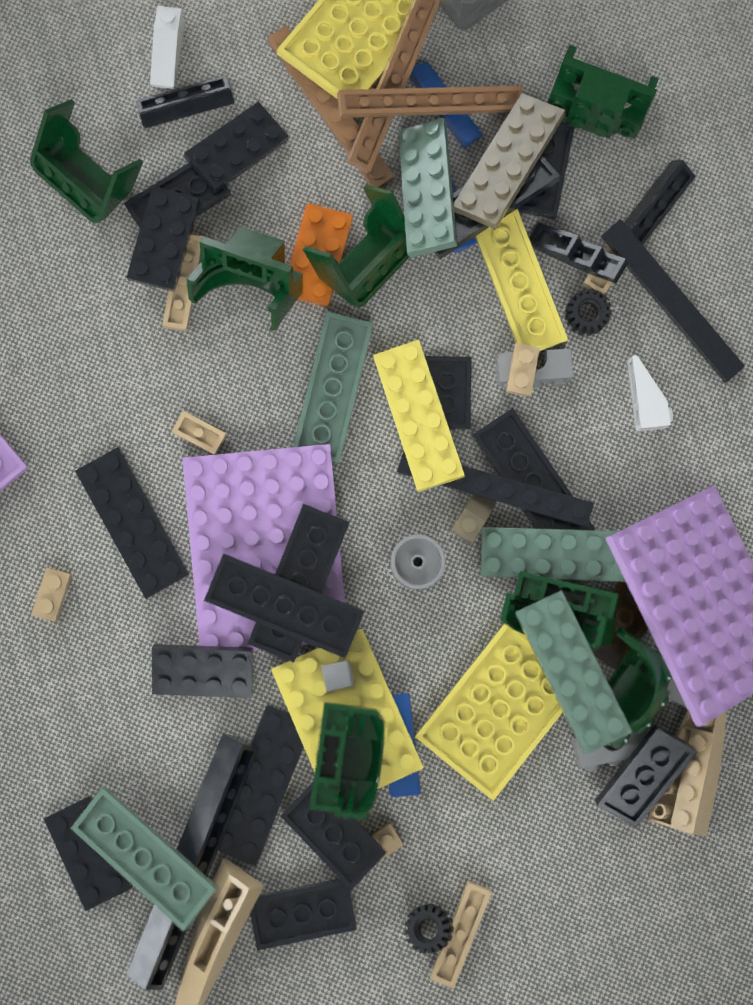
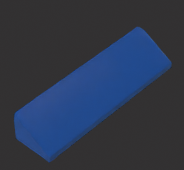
[409,62,483,150]
[389,693,421,797]

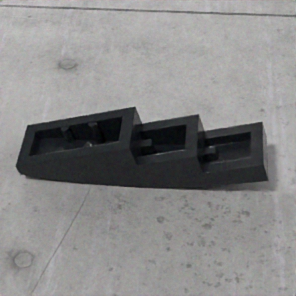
[529,223,628,284]

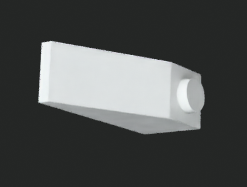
[150,6,185,89]
[627,356,673,432]

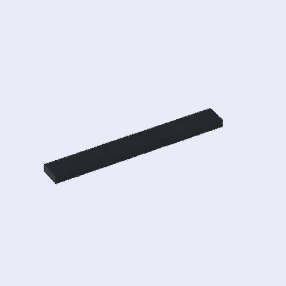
[600,219,745,383]

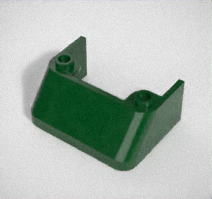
[30,99,143,223]
[303,185,409,307]

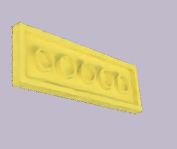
[475,209,568,352]
[373,340,465,492]

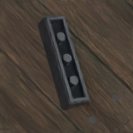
[136,75,234,128]
[624,160,696,245]

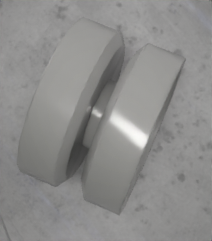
[390,534,445,590]

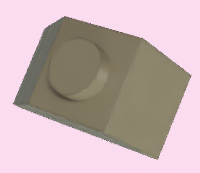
[450,495,496,544]

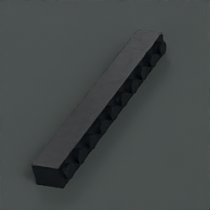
[126,733,259,990]

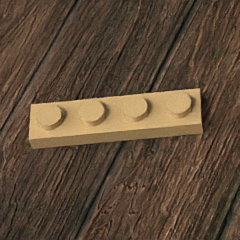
[162,234,204,332]
[430,881,492,989]

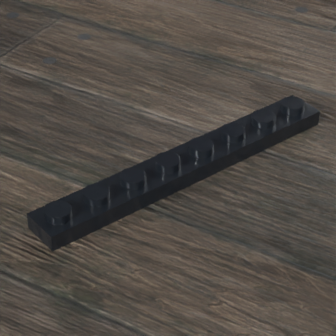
[397,451,594,528]

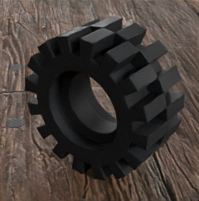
[565,289,612,336]
[404,904,454,954]

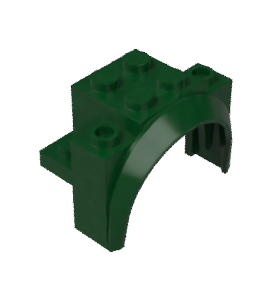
[547,45,659,139]
[187,227,303,331]
[500,571,620,651]
[608,627,672,750]
[310,702,385,820]

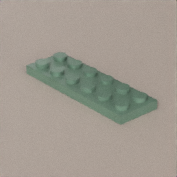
[398,118,457,258]
[293,312,374,464]
[481,527,626,582]
[515,591,632,755]
[71,787,219,931]

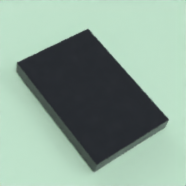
[425,356,472,430]

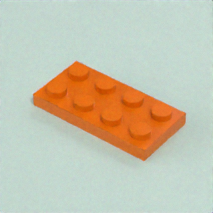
[290,203,353,308]

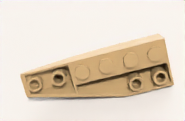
[648,710,727,836]
[175,858,264,1005]

